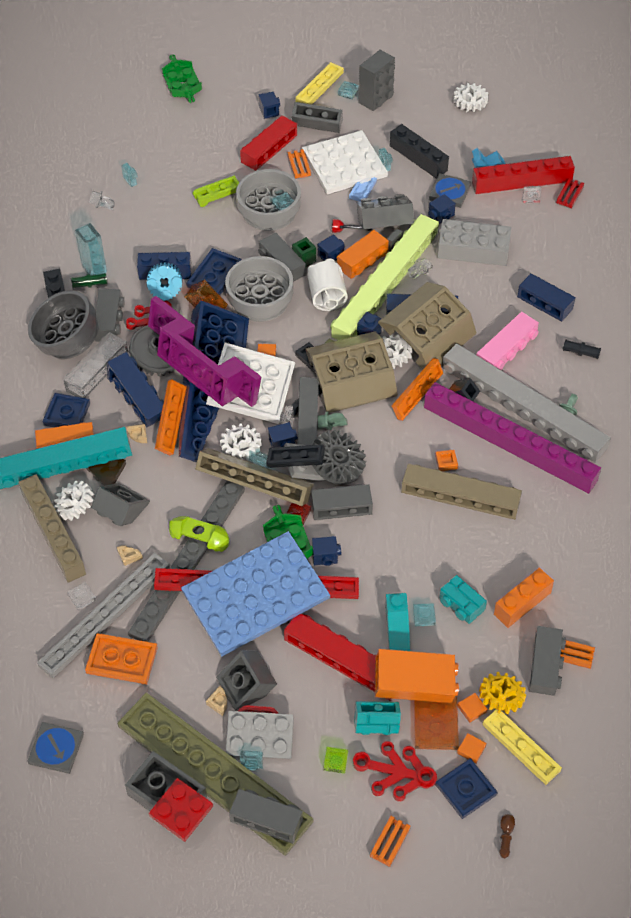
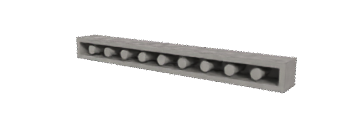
[442,344,611,463]

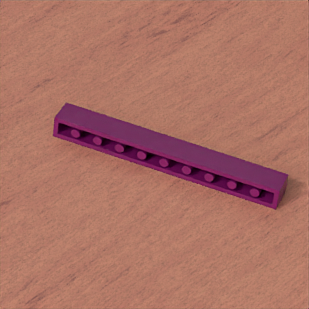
[424,382,601,494]

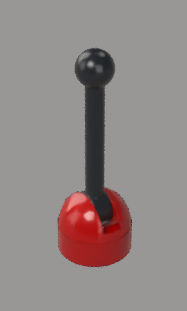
[332,219,373,233]

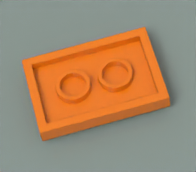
[85,633,158,684]

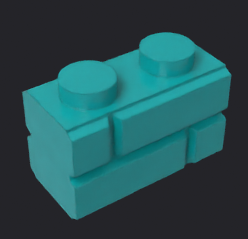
[439,575,487,624]
[354,701,401,735]

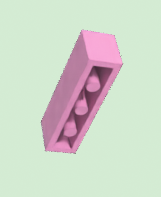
[476,312,539,370]

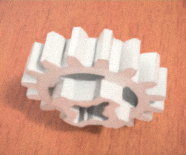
[454,83,488,112]
[383,334,413,369]
[220,424,262,461]
[53,481,94,521]

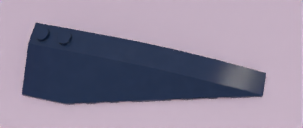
[179,301,249,462]

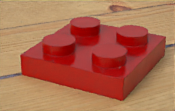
[149,778,213,842]

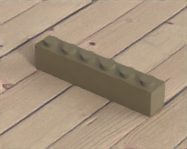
[195,448,314,506]
[401,464,522,520]
[18,474,86,583]

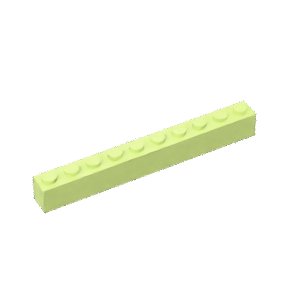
[330,214,439,340]

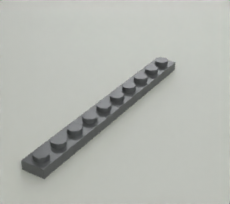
[128,481,245,642]

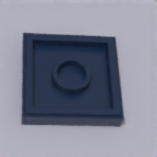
[42,393,91,427]
[435,758,498,819]

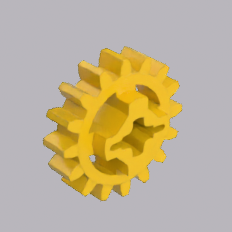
[479,672,526,714]

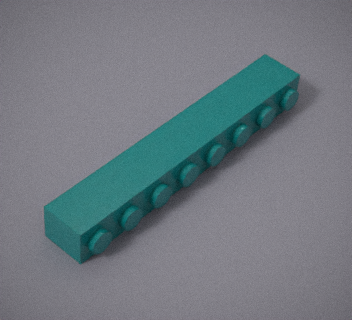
[0,427,133,489]

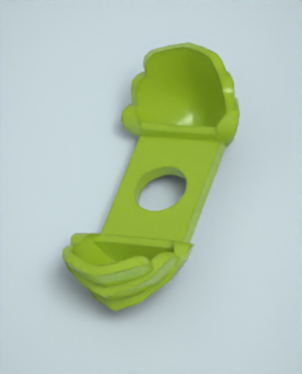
[169,516,229,552]

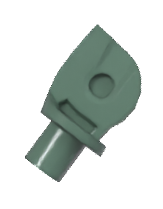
[559,393,578,415]
[318,411,348,430]

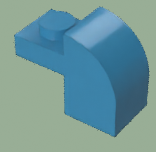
[472,148,506,168]

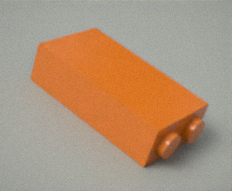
[375,649,459,703]

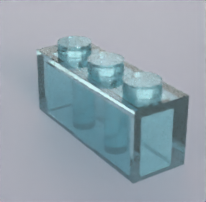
[75,223,107,275]

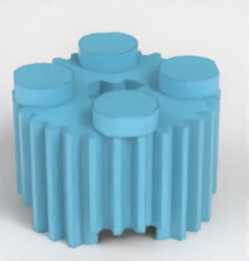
[147,262,182,301]

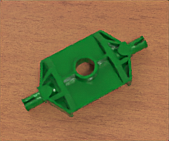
[162,54,202,103]
[263,505,313,559]

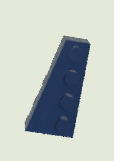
[107,352,164,428]

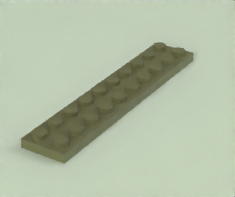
[117,692,313,856]

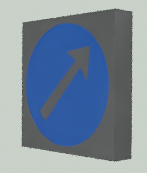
[429,173,471,208]
[27,722,84,774]

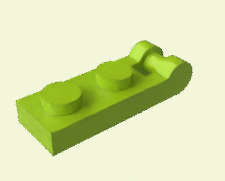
[193,175,239,207]

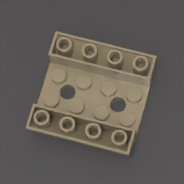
[378,282,477,370]
[306,331,398,413]

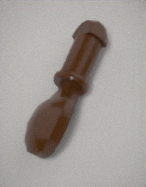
[499,814,515,858]

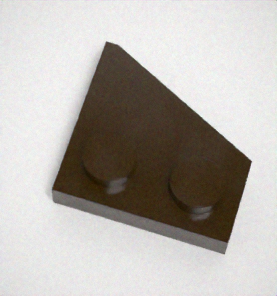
[86,459,126,486]

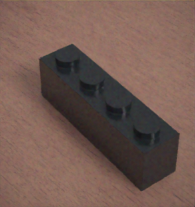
[390,124,449,179]

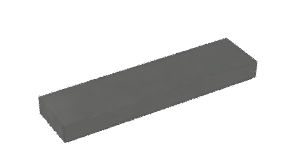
[297,377,318,445]

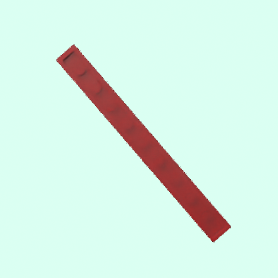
[154,568,359,599]

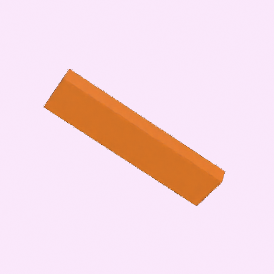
[392,358,444,421]
[155,379,187,456]

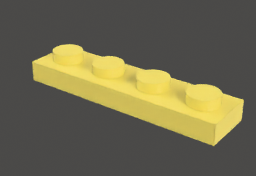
[295,62,344,105]
[482,709,562,785]

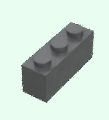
[292,102,343,133]
[258,233,306,282]
[95,289,125,342]
[311,484,373,520]
[529,626,566,696]
[229,789,303,844]

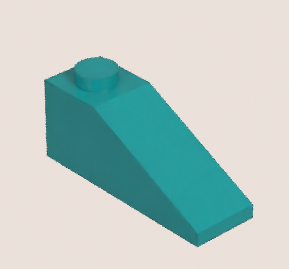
[385,593,411,651]

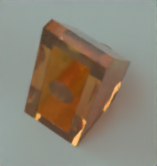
[184,280,228,309]

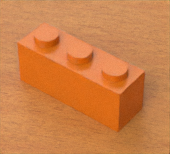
[337,230,389,279]
[35,422,95,449]
[494,567,554,628]

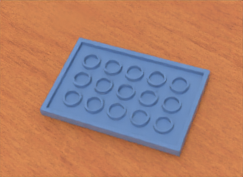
[181,531,330,657]

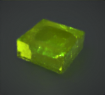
[324,747,348,773]

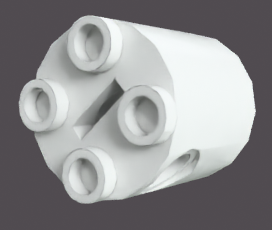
[307,259,348,311]

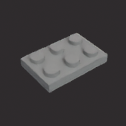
[226,711,294,759]

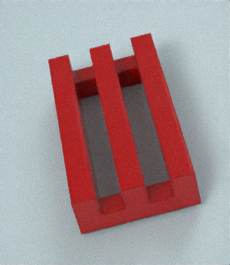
[556,178,584,208]

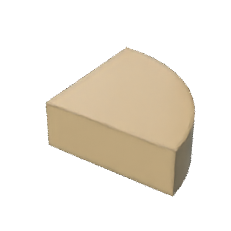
[126,424,147,443]
[116,545,143,566]
[206,686,227,716]

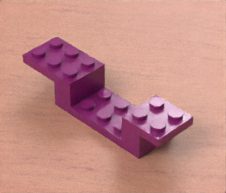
[148,296,262,407]

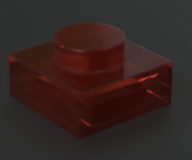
[286,503,311,525]

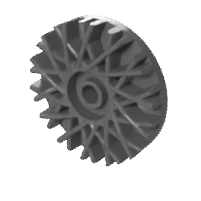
[129,325,175,376]
[312,430,366,485]

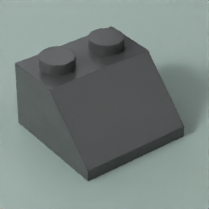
[91,483,150,526]
[216,650,277,711]

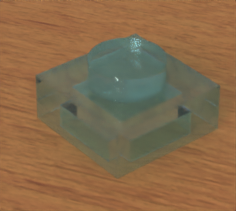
[338,81,359,99]
[378,148,393,171]
[122,163,138,187]
[272,192,294,211]
[249,452,268,468]
[413,603,436,626]
[240,750,264,770]

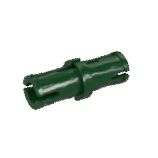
[71,273,107,289]

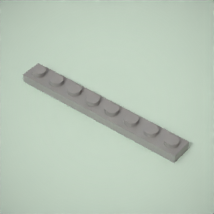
[37,553,170,678]

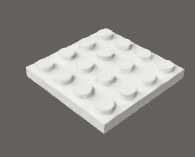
[302,130,388,194]
[206,343,295,424]

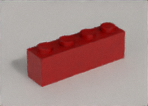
[240,115,297,171]

